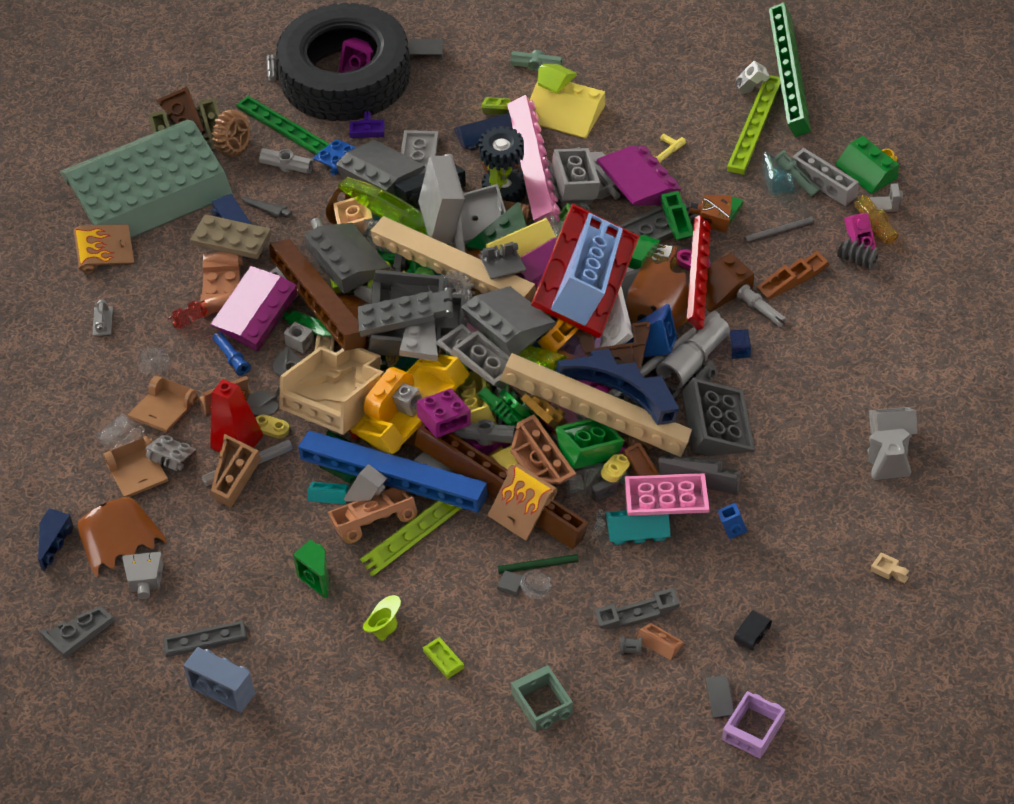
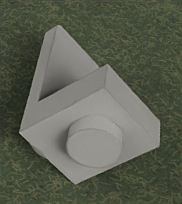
[860,183,903,213]

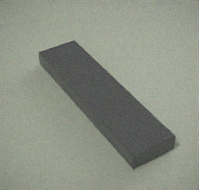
[162,620,248,657]

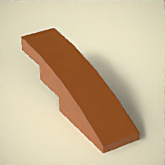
[757,251,829,300]

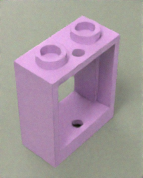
[722,691,785,759]

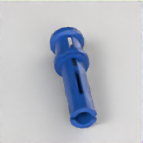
[212,332,251,376]

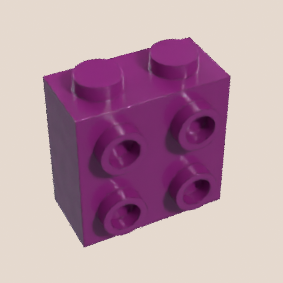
[417,388,471,438]

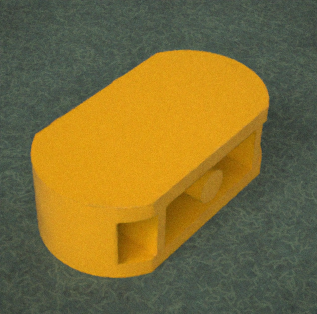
[537,319,578,356]
[364,367,414,422]

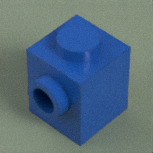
[717,503,748,539]

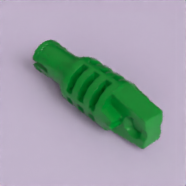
[477,386,524,427]

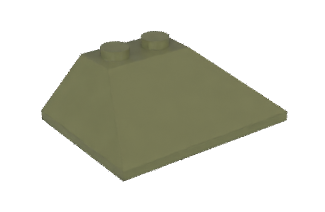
[148,98,220,150]

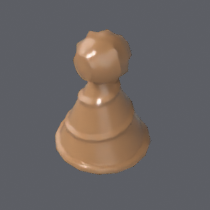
[623,435,654,450]

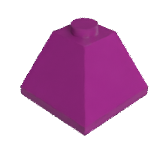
[338,37,373,73]

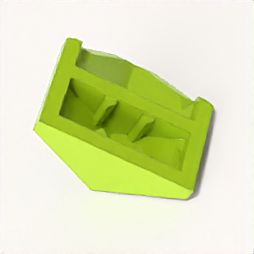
[538,64,577,94]
[481,97,511,114]

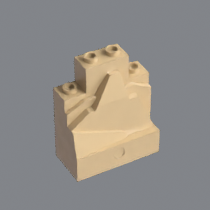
[279,347,384,434]

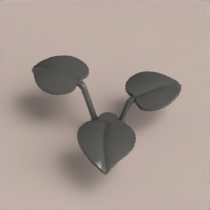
[247,347,302,416]

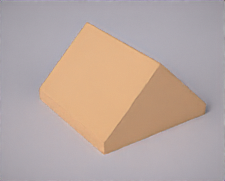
[333,193,373,234]

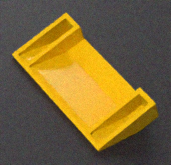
[350,353,470,454]

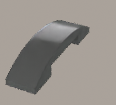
[595,588,680,629]

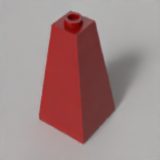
[210,379,264,452]

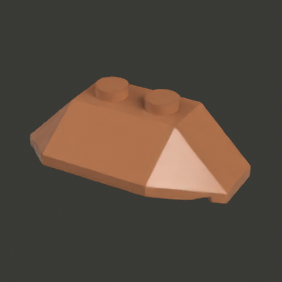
[510,414,576,484]

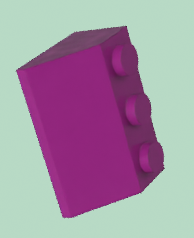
[515,237,557,291]

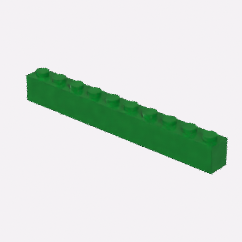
[769,2,811,137]

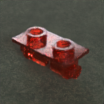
[167,299,208,329]

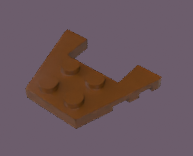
[576,321,650,386]

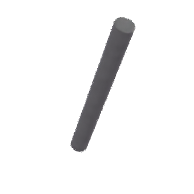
[744,217,814,243]

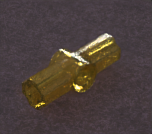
[854,195,899,244]

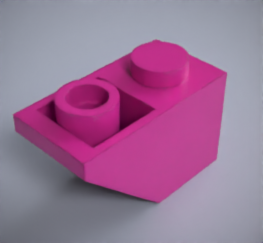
[844,213,876,250]

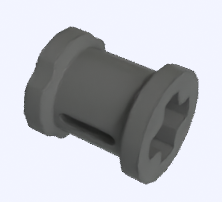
[620,636,643,656]

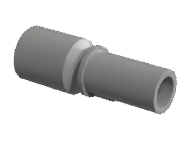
[656,316,730,389]

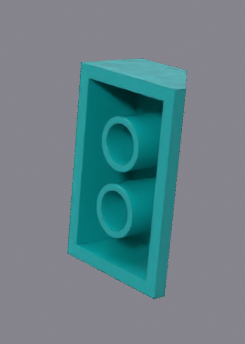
[605,510,671,545]

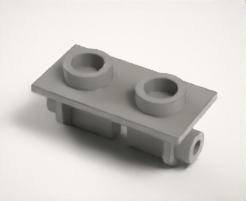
[93,299,113,336]

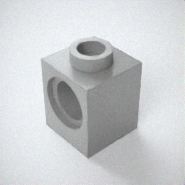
[284,322,315,354]
[392,383,423,417]

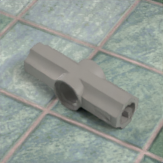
[259,148,314,174]

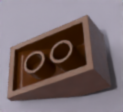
[705,252,754,312]

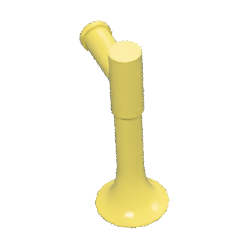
[653,134,686,163]

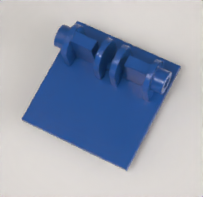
[313,139,357,175]

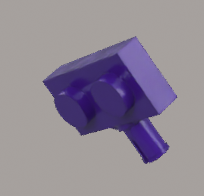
[349,111,385,138]

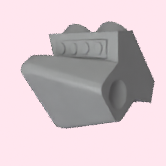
[867,428,911,480]

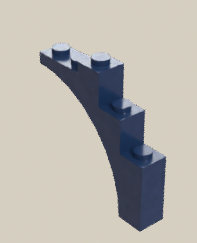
[555,349,679,425]

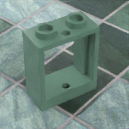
[511,665,573,732]

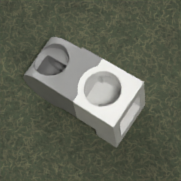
[736,61,770,94]

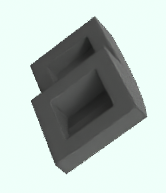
[705,675,734,718]

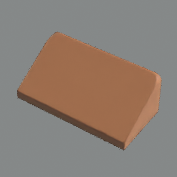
[637,623,684,660]

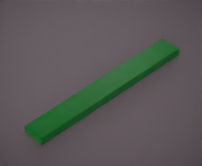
[236,96,329,155]

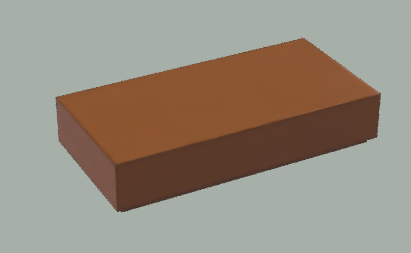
[622,442,660,476]

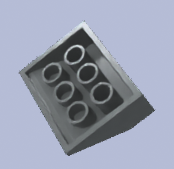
[336,140,426,201]
[304,222,391,294]
[461,286,556,356]
[682,378,755,456]

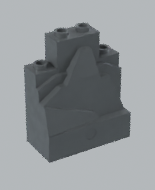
[368,270,467,356]

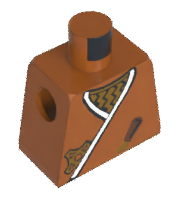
[689,194,732,233]

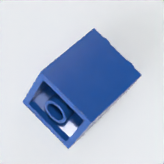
[625,304,677,357]

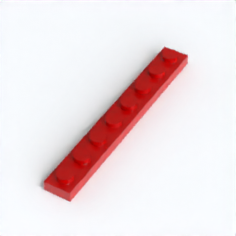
[687,215,711,331]

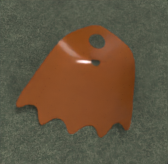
[626,256,689,330]
[78,497,167,577]

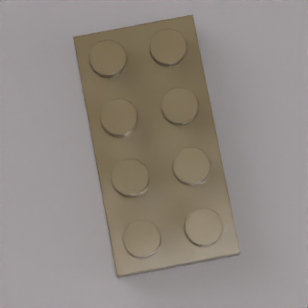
[190,214,272,259]

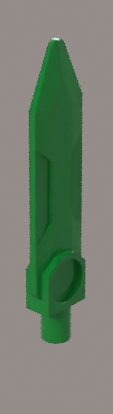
[282,310,332,337]

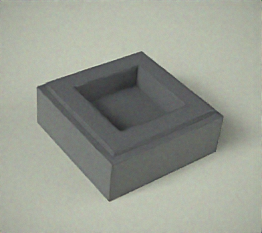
[497,571,524,596]

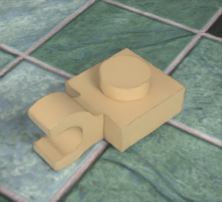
[871,553,909,584]

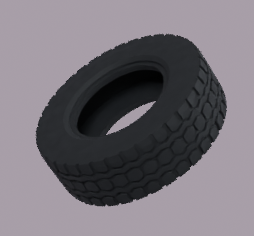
[276,3,411,121]

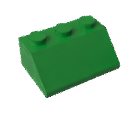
[835,136,899,194]
[556,419,624,470]

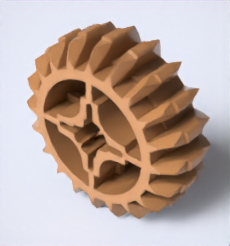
[211,110,252,157]

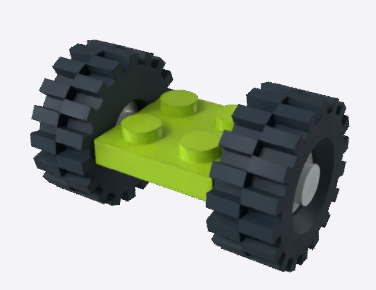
[479,126,526,203]

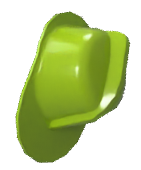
[363,595,401,641]

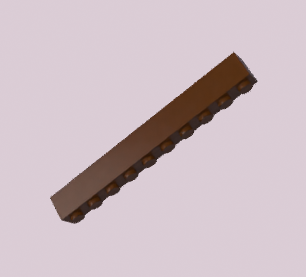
[269,239,368,351]
[414,424,589,549]

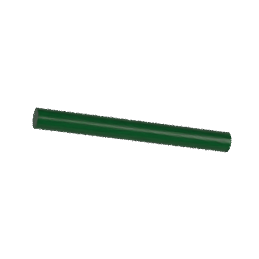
[497,554,579,574]

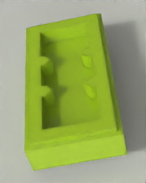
[423,637,464,679]

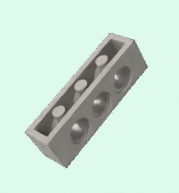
[792,148,859,206]

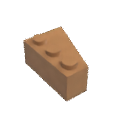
[211,434,261,508]

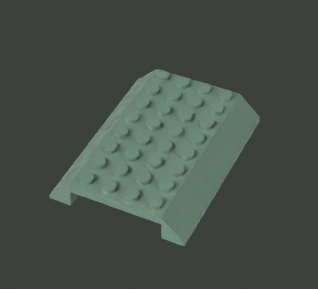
[60,120,233,238]

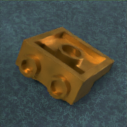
[521,394,568,431]

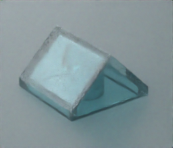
[762,152,797,196]

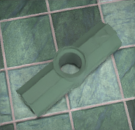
[510,50,563,71]

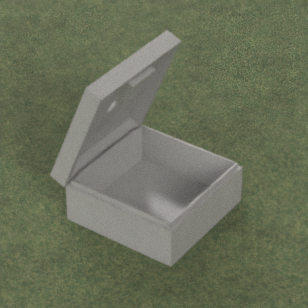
[418,156,506,248]

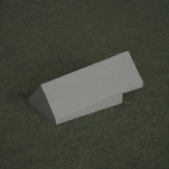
[436,324,509,389]

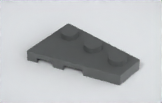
[40,606,114,659]

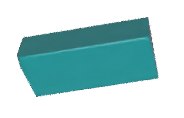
[307,482,350,504]

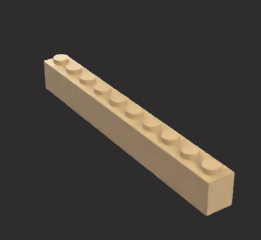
[371,216,536,303]
[500,353,692,457]

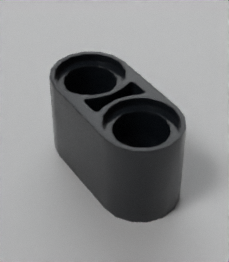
[734,610,772,651]

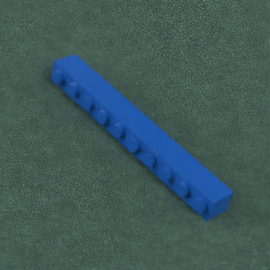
[298,431,488,513]

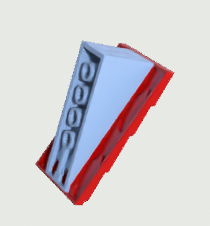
[531,204,640,339]

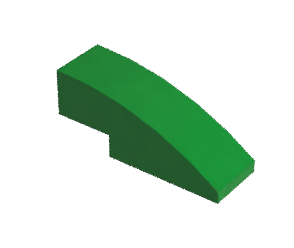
[660,191,693,240]
[628,235,661,270]

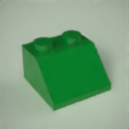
[293,539,329,599]

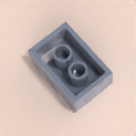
[183,647,255,713]

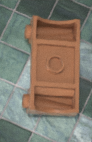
[200,252,244,317]
[328,487,417,544]

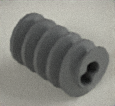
[837,237,878,271]

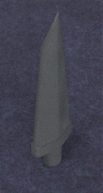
[241,197,292,218]

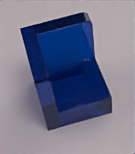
[729,329,751,359]

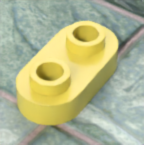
[255,415,290,439]
[601,454,630,482]

